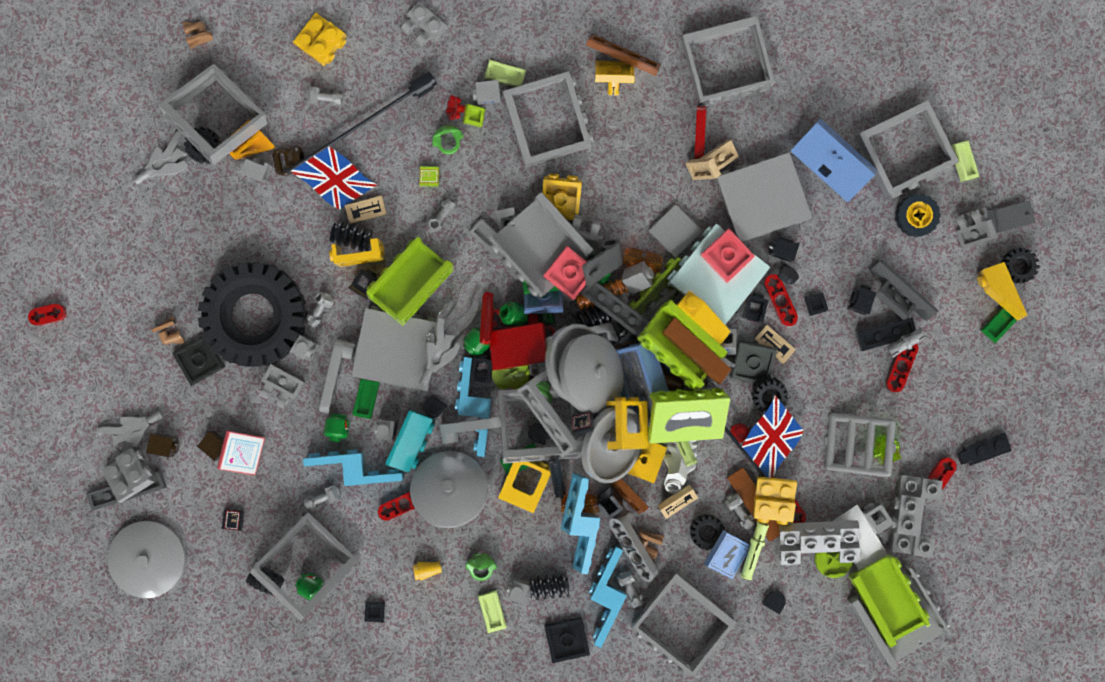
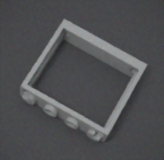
[681,16,775,107]
[159,64,267,165]
[503,71,594,167]
[855,100,959,199]
[517,369,586,454]
[498,386,582,463]
[250,513,359,621]
[631,571,737,677]

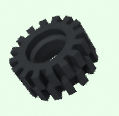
[184,126,222,164]
[1001,248,1040,283]
[751,376,788,412]
[690,514,725,551]
[246,566,285,595]

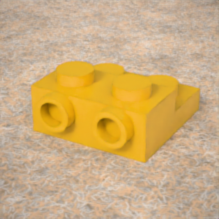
[293,13,347,66]
[542,173,582,220]
[753,476,797,525]

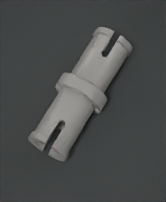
[886,327,927,358]

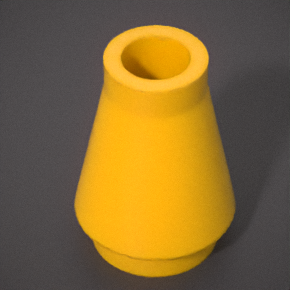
[413,561,442,581]

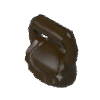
[272,146,305,176]

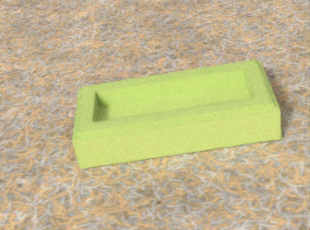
[484,60,526,88]
[951,141,980,182]
[478,590,507,633]

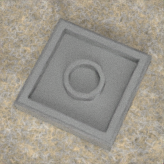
[648,204,702,258]

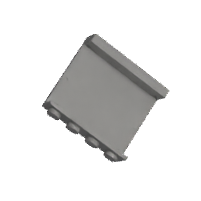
[489,192,593,299]
[848,565,952,670]

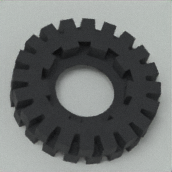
[198,262,307,367]

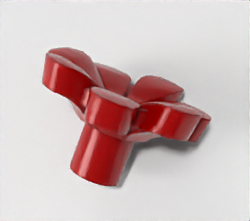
[446,95,465,121]

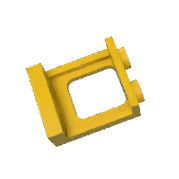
[329,238,385,267]
[606,397,648,450]
[498,461,551,513]

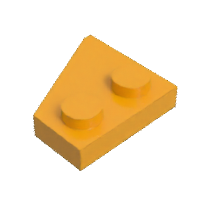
[229,119,275,160]

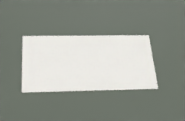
[833,505,887,570]

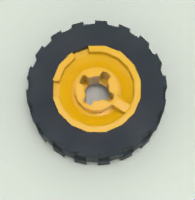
[895,194,941,237]

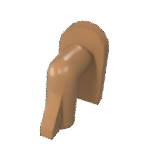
[183,21,213,49]
[151,316,185,345]
[638,530,664,562]

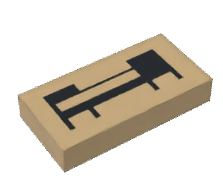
[345,196,387,225]
[754,325,796,364]
[657,485,698,519]

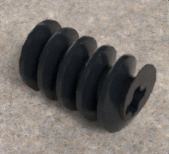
[329,220,372,252]
[570,306,612,327]
[529,573,570,601]

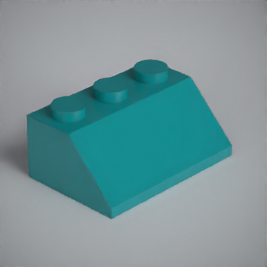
[385,409,435,472]

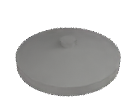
[545,324,598,402]
[559,334,624,414]
[582,406,641,483]
[410,451,488,528]
[108,520,186,598]

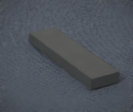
[580,282,649,337]
[86,470,167,511]

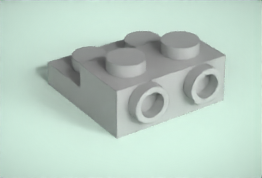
[102,448,154,503]

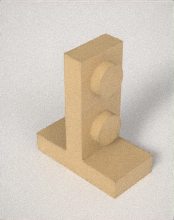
[685,140,739,180]

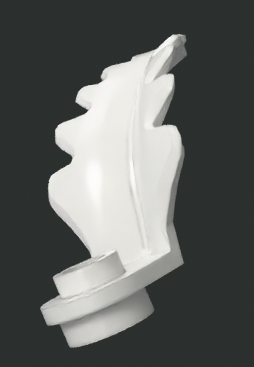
[663,440,697,494]

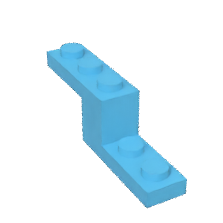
[455,357,491,457]
[303,449,404,486]
[561,473,600,574]
[588,545,627,648]

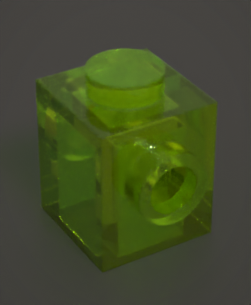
[873,434,902,466]

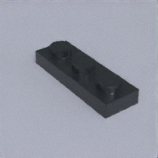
[856,317,916,351]

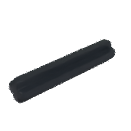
[548,456,566,499]

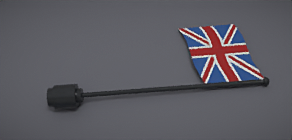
[286,72,437,210]
[659,361,804,478]

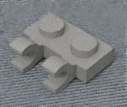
[401,2,448,48]
[956,207,998,249]
[572,214,603,256]
[259,364,305,408]

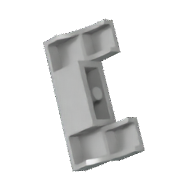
[890,474,943,558]
[779,520,860,565]

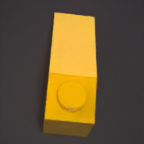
[977,262,1027,320]
[677,290,731,345]

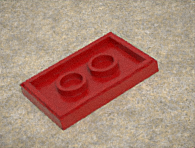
[490,323,547,371]

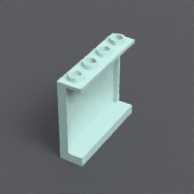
[666,224,770,325]

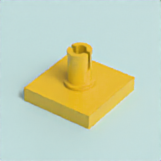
[595,60,635,95]
[627,441,667,483]

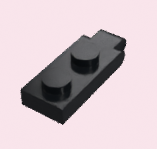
[957,433,1012,466]

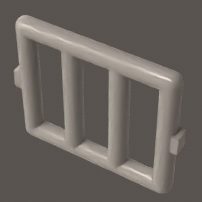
[825,413,896,477]

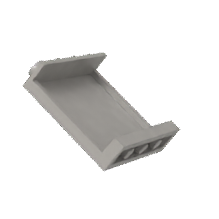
[715,151,812,242]
[352,306,436,392]

